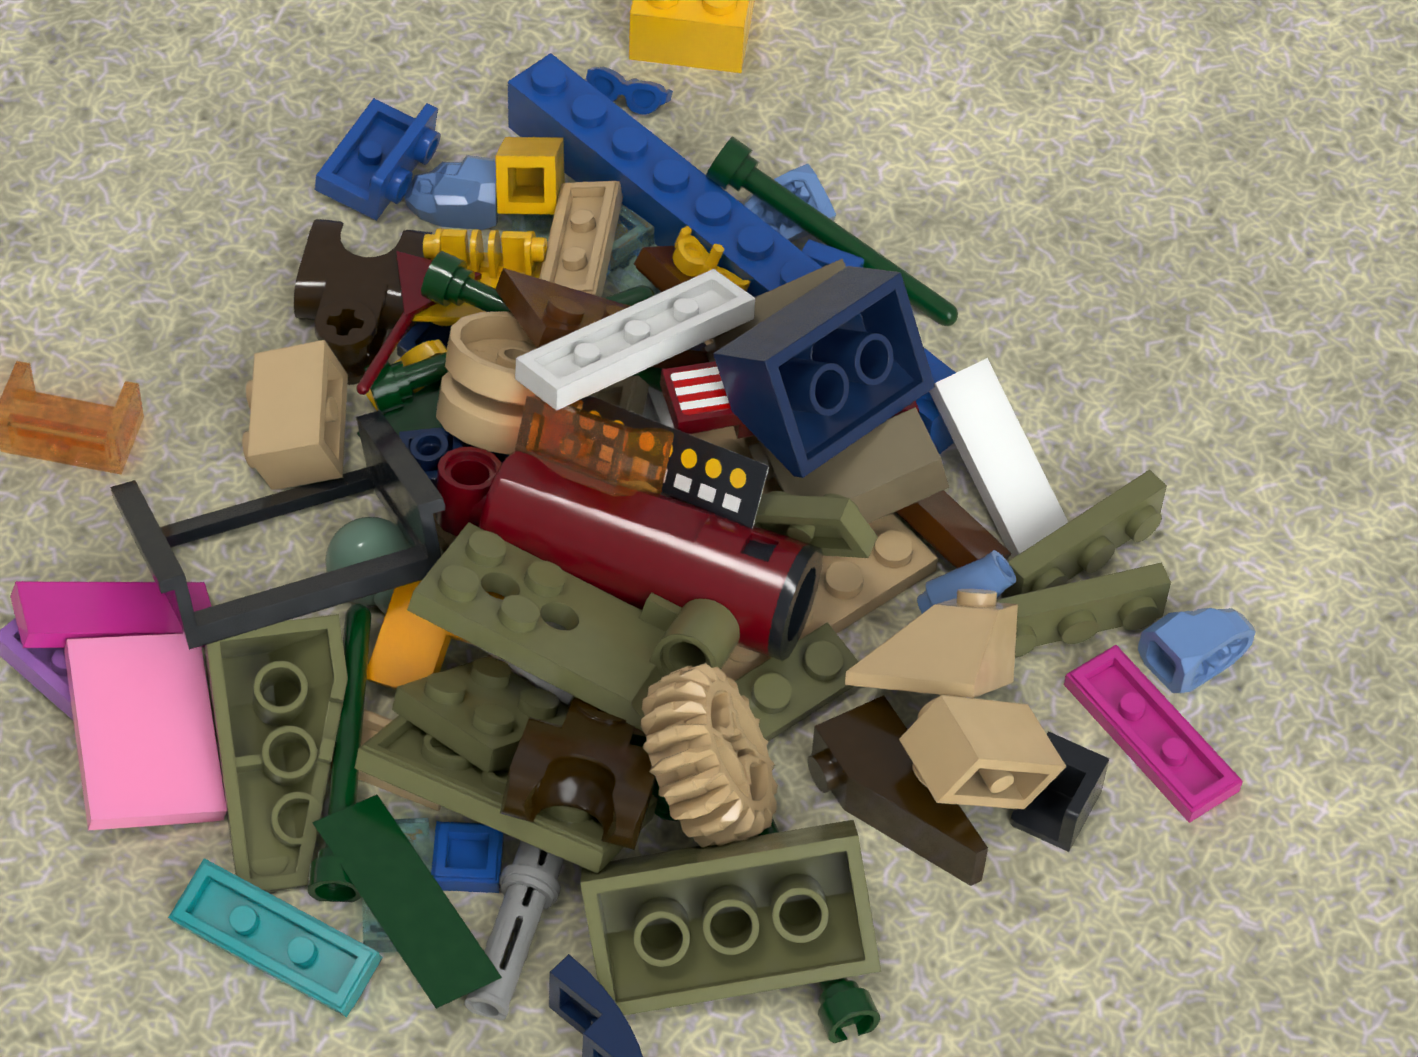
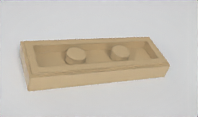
[539,181,623,297]

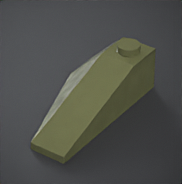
[204,614,348,892]

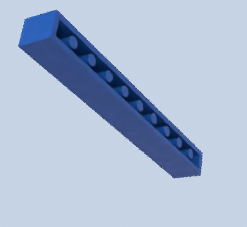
[508,53,956,454]

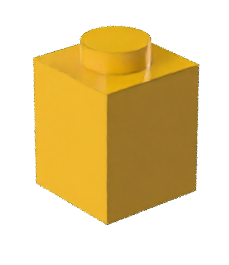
[495,137,565,214]

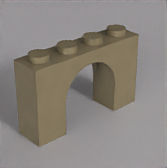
[705,259,949,523]

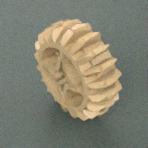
[640,663,778,848]

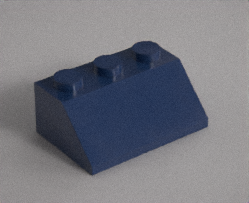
[713,266,935,478]

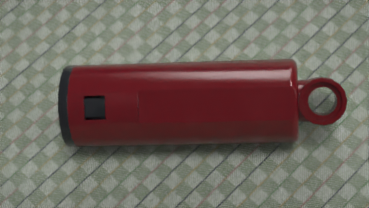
[435,447,823,661]

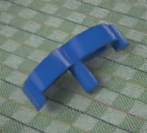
[586,66,673,115]

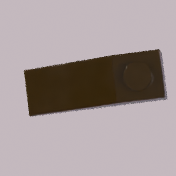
[807,695,988,886]

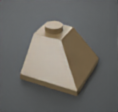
[845,589,1018,698]

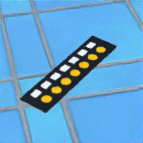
[561,395,769,529]

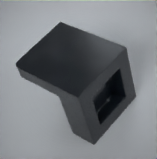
[1010,731,1110,852]

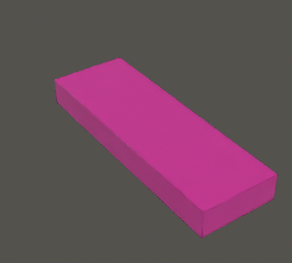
[10,581,212,648]
[1064,645,1243,823]

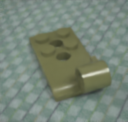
[407,522,740,731]

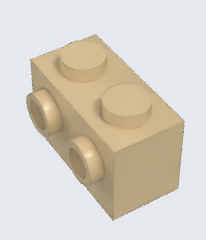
[242,340,348,490]
[899,695,1066,809]

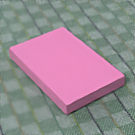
[64,633,227,830]

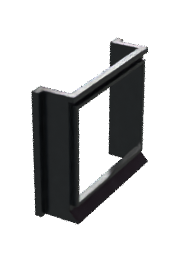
[110,410,445,650]

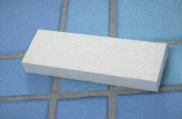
[929,358,1068,557]

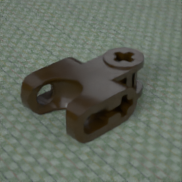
[294,219,432,385]
[500,696,656,850]

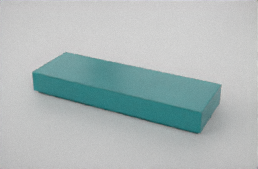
[168,858,383,1017]

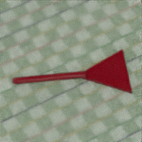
[356,251,482,395]

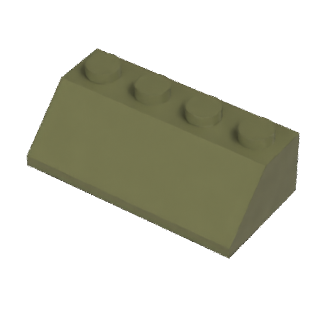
[580,820,881,1015]

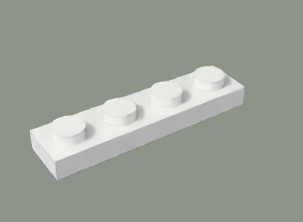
[515,269,755,411]

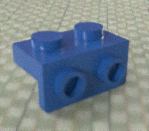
[314,98,441,221]

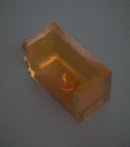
[0,361,144,475]
[515,396,674,496]

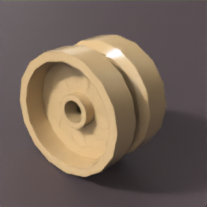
[436,311,573,455]

